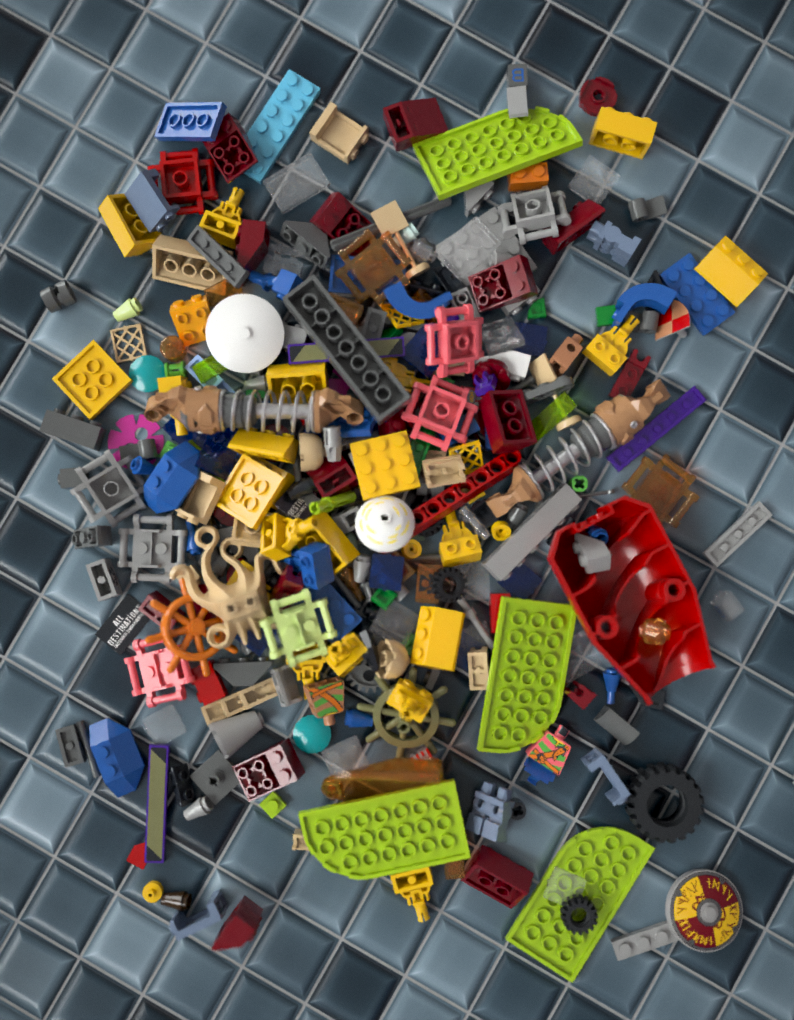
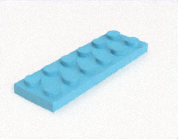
[244,69,321,184]

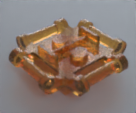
[335,228,412,307]
[621,453,700,529]

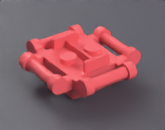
[425,303,484,378]
[401,374,479,452]
[124,639,196,708]

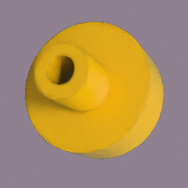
[491,521,511,541]
[401,539,422,560]
[142,881,164,903]

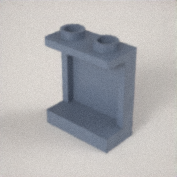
[124,168,180,233]
[580,747,631,806]
[169,889,228,941]

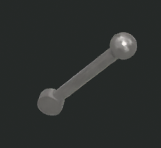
[576,489,615,499]

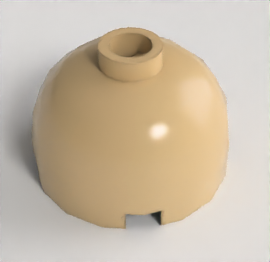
[299,433,327,472]
[376,639,410,679]

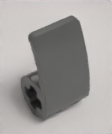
[628,195,667,223]
[620,311,660,334]
[119,439,158,461]

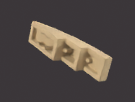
[200,677,278,726]

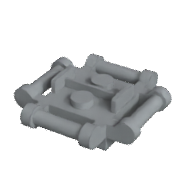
[498,185,572,245]
[70,449,146,528]
[117,514,188,584]

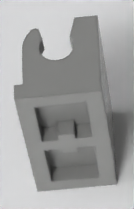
[269,664,303,707]

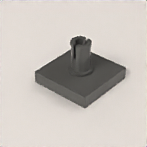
[190,748,239,805]

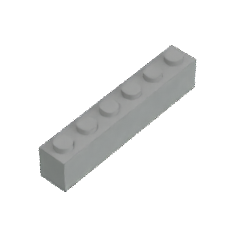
[481,483,582,581]

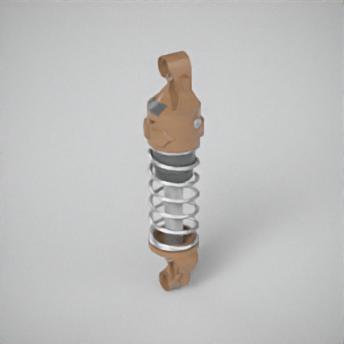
[486,379,671,518]
[144,385,364,435]

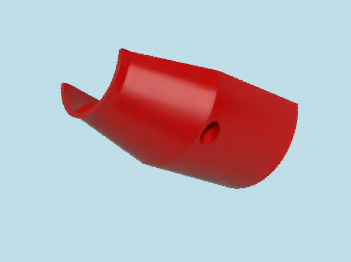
[547,496,716,705]

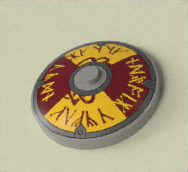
[665,868,743,952]

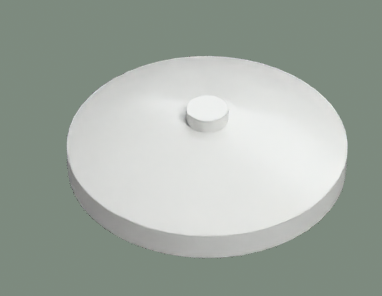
[206,294,285,373]

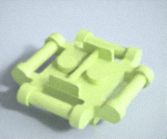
[259,588,338,668]

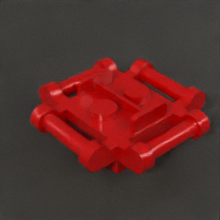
[147,147,218,215]

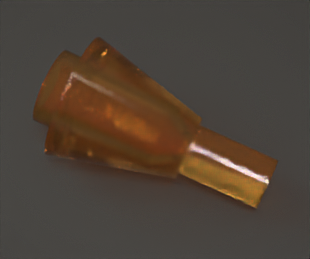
[339,567,365,602]

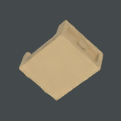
[309,102,370,164]
[175,471,226,526]

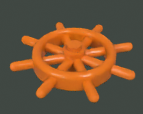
[145,578,238,677]

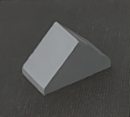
[507,85,528,118]

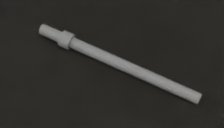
[457,595,494,651]

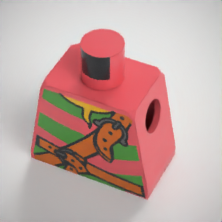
[525,724,571,776]

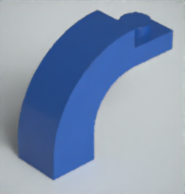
[382,281,453,319]
[611,283,678,330]

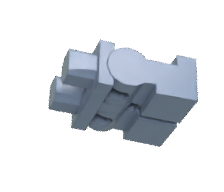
[586,220,642,267]
[465,781,515,842]

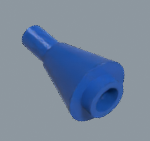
[130,456,156,475]
[186,521,204,556]
[602,667,621,704]

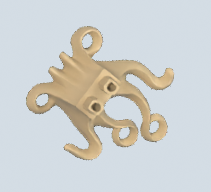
[169,525,283,649]

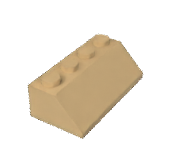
[152,234,234,296]

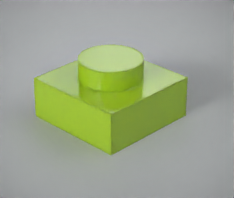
[259,791,287,819]

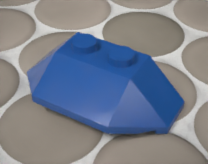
[143,441,201,514]
[89,718,145,797]

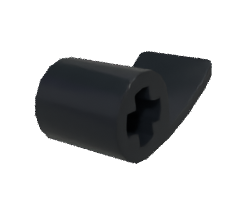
[510,798,526,820]

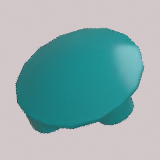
[129,355,166,392]
[293,715,331,753]

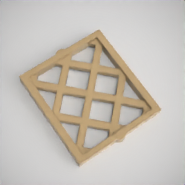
[110,323,148,364]

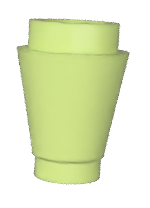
[113,297,143,322]

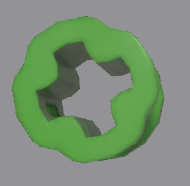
[164,361,187,377]
[568,475,588,493]

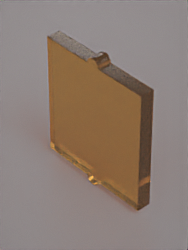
[204,279,243,308]

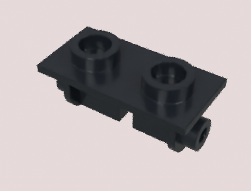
[432,260,467,293]
[406,279,445,302]
[169,763,196,807]

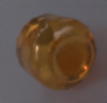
[160,335,187,362]
[639,618,671,645]

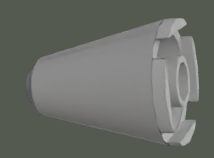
[208,710,265,759]

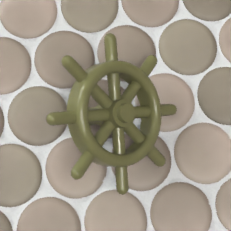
[357,667,456,761]

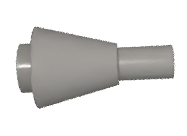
[489,250,513,266]

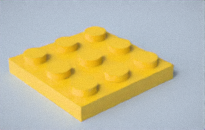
[52,340,133,420]
[350,430,421,501]
[216,454,287,530]

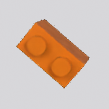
[507,162,549,192]

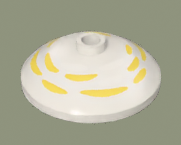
[355,495,415,553]

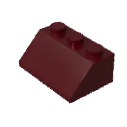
[541,199,606,256]
[479,390,537,454]
[461,844,534,909]
[211,895,263,951]

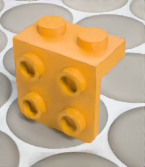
[170,294,211,346]

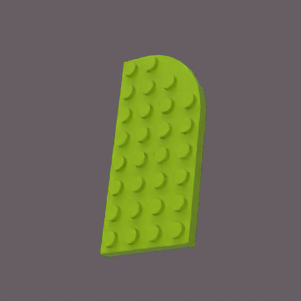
[412,106,583,201]
[477,596,576,753]
[298,779,471,880]
[505,826,655,983]

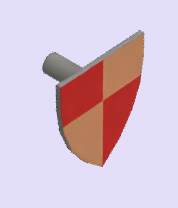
[655,300,691,341]

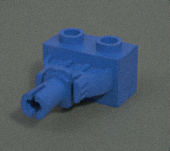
[249,268,304,301]
[280,541,335,590]

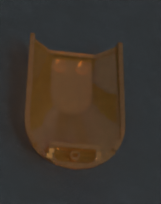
[321,757,444,802]

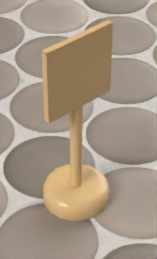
[370,200,430,281]
[528,353,582,432]

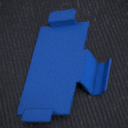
[524,757,556,786]

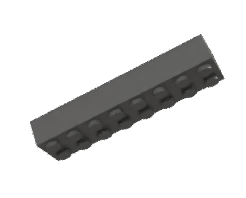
[282,274,411,425]

